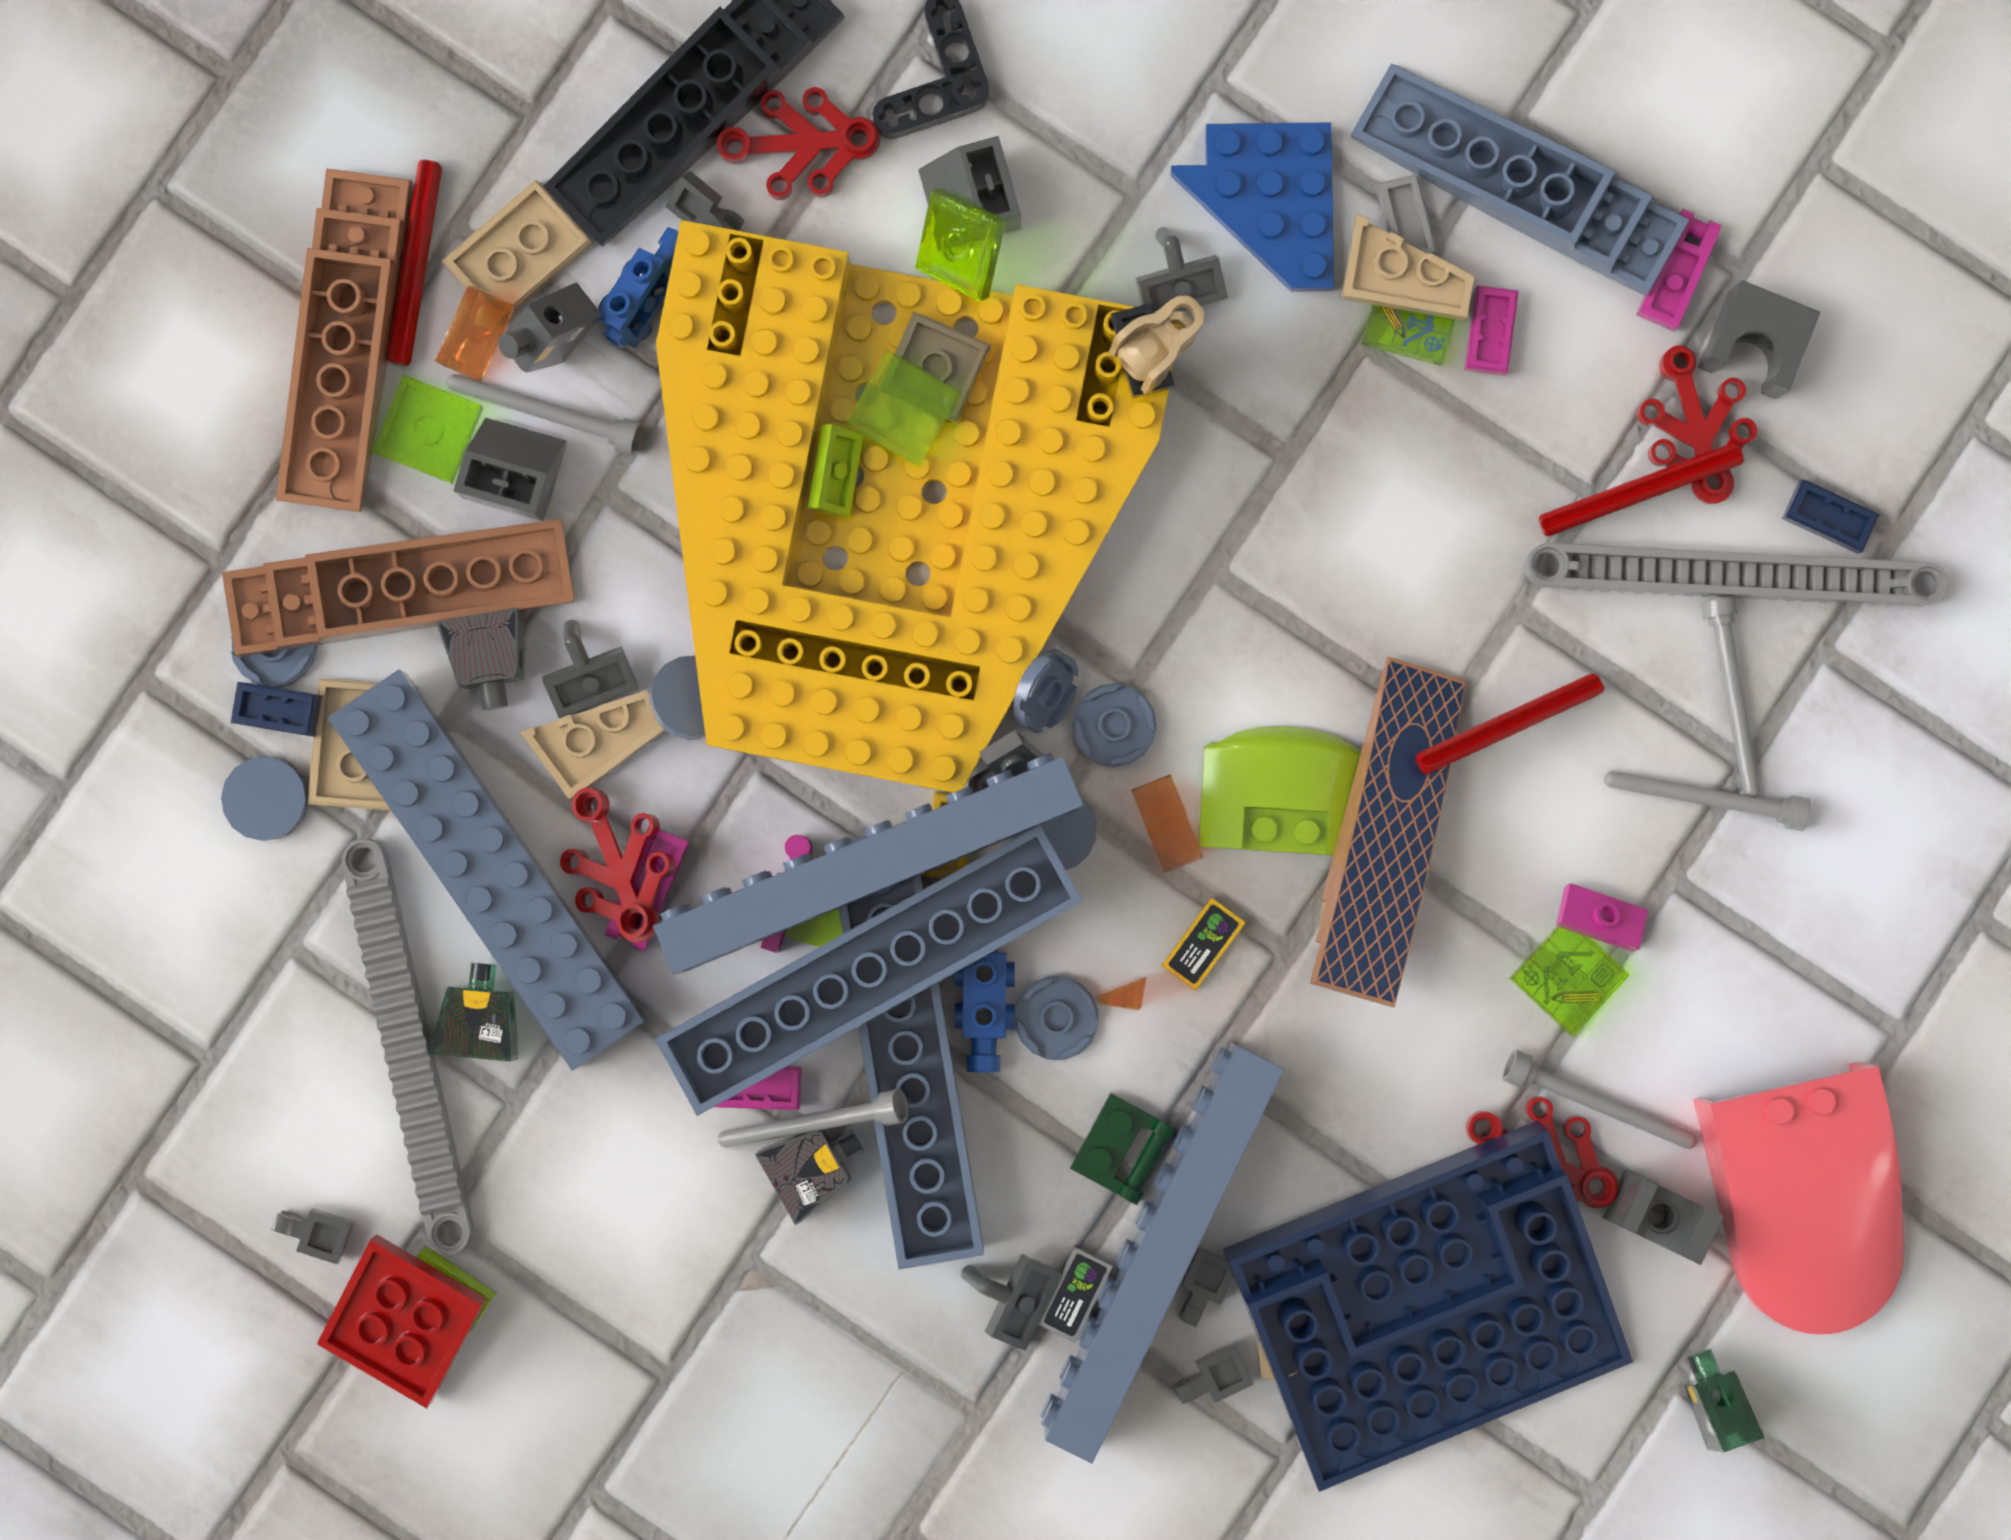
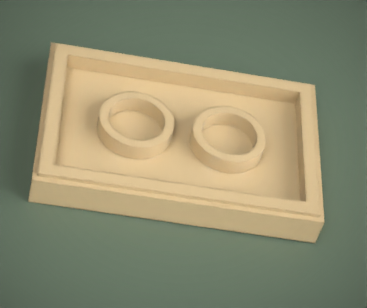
[442,179,593,326]
[307,678,392,811]

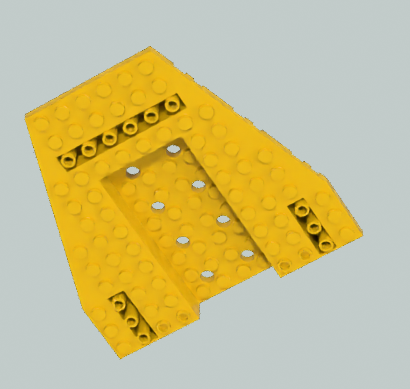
[656,220,1181,793]

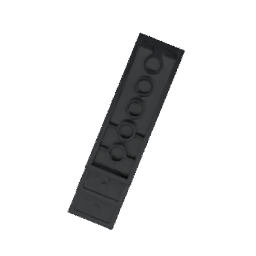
[543,0,845,247]

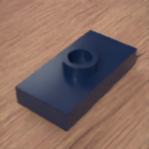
[1782,479,1880,554]
[230,681,322,737]

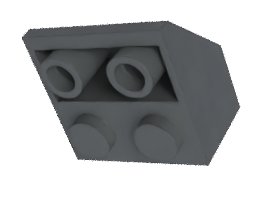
[918,136,1021,251]
[453,418,567,521]

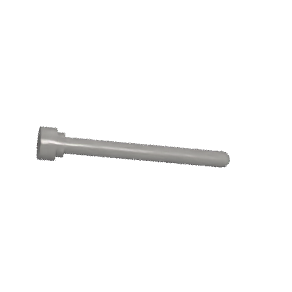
[446,374,643,455]
[1701,596,1760,797]
[1604,771,1811,831]
[1502,1049,1697,1149]
[718,1089,908,1148]

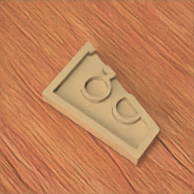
[1341,214,1475,321]
[520,690,666,800]

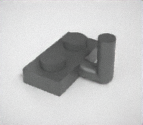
[1135,227,1228,312]
[543,620,638,718]
[968,730,1044,793]
[961,1254,1063,1351]

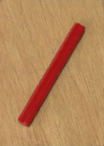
[387,160,442,366]
[1539,443,1744,536]
[1415,673,1604,775]

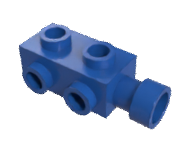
[598,227,678,349]
[954,949,1015,1072]

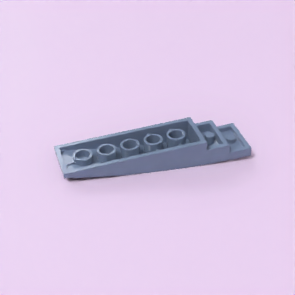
[1351,63,1690,296]

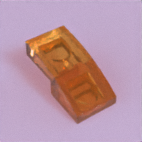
[1131,774,1203,873]

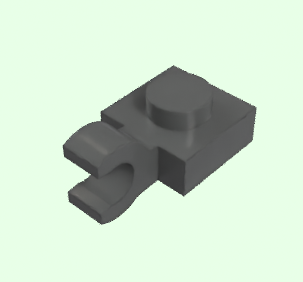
[665,171,745,231]
[271,1208,354,1264]
[1178,1246,1233,1327]
[1173,1343,1254,1404]

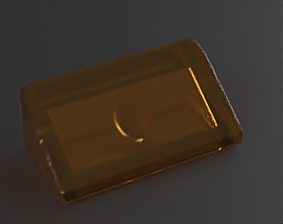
[435,285,515,381]
[1095,975,1146,1011]

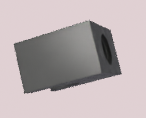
[1697,280,1821,399]
[1603,1170,1724,1265]

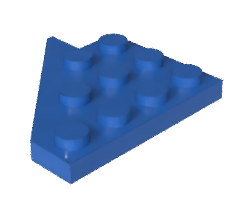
[1170,122,1334,292]

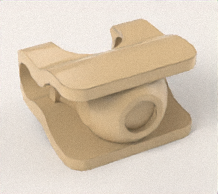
[1109,296,1204,395]

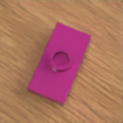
[1464,285,1519,376]
[1556,883,1648,952]
[715,1066,802,1110]

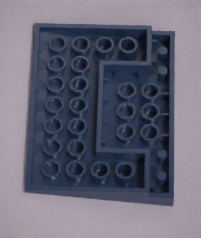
[1223,1121,1633,1492]

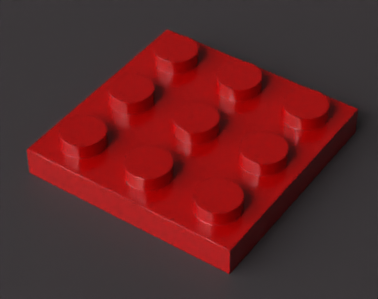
[317,1234,487,1409]

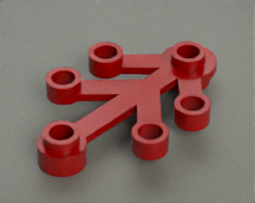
[717,87,880,200]
[1637,345,1757,504]
[560,787,675,943]
[1466,1096,1619,1208]

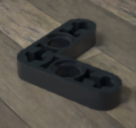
[872,0,989,139]

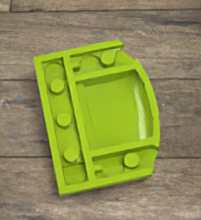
[1198,726,1361,856]

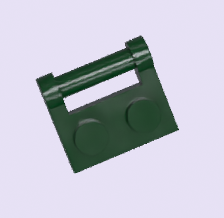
[1070,1093,1177,1205]

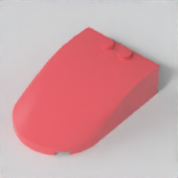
[1693,1062,1905,1334]

